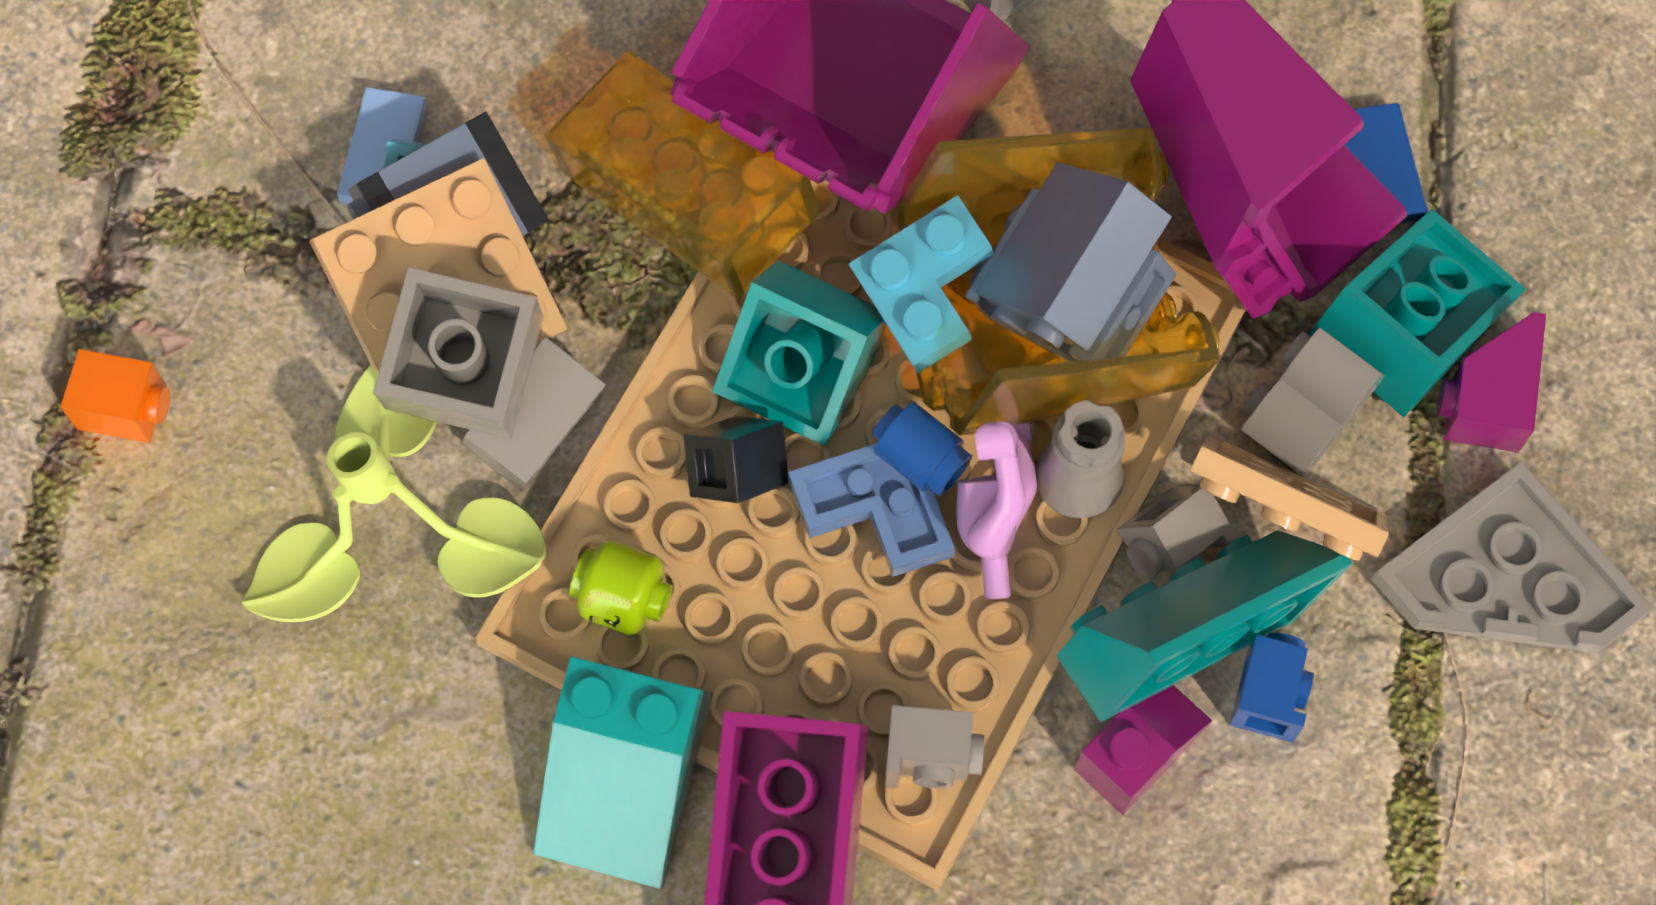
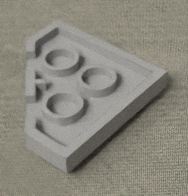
[1372,461,1653,653]

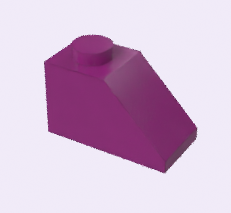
[1436,312,1546,453]
[1074,685,1213,815]

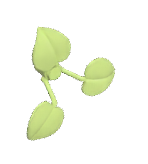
[241,364,546,622]

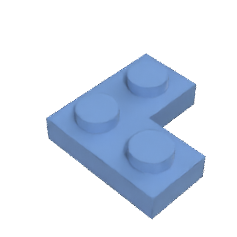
[788,443,955,577]

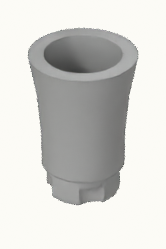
[1035,400,1125,518]

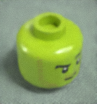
[569,539,673,635]

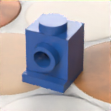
[1229,633,1314,743]

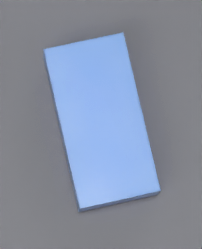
[337,87,428,205]

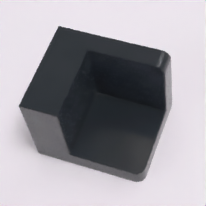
[683,416,788,503]

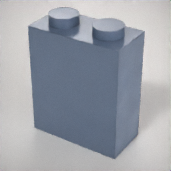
[976,162,1172,351]

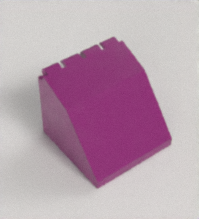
[670,0,1030,214]

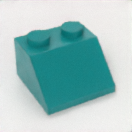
[712,260,887,446]

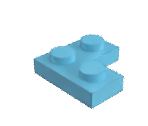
[849,195,994,374]

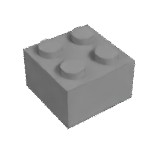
[373,267,544,439]

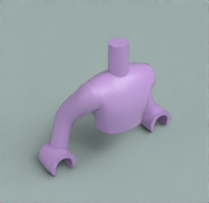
[956,409,1037,599]

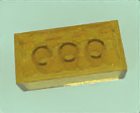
[544,50,821,300]

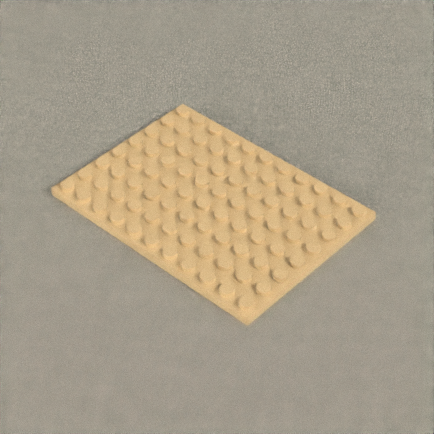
[475,141,1246,891]

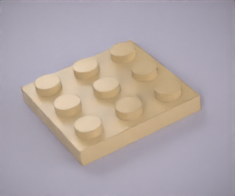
[309,158,568,413]
[1190,435,1390,561]

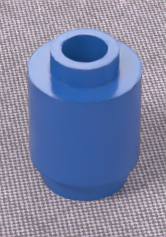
[872,402,973,497]

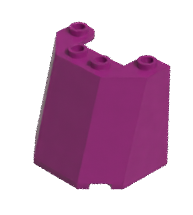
[1130,0,1407,319]

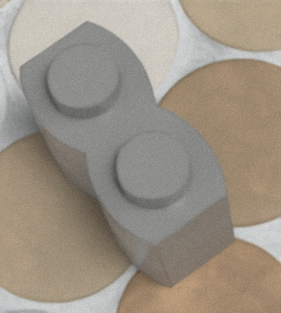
[1241,327,1385,476]

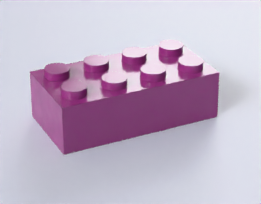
[704,711,869,905]

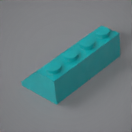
[1056,530,1353,722]

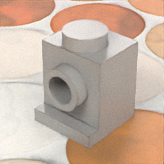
[1117,485,1238,579]
[885,705,984,788]

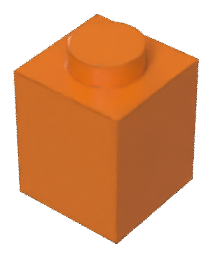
[60,349,170,443]

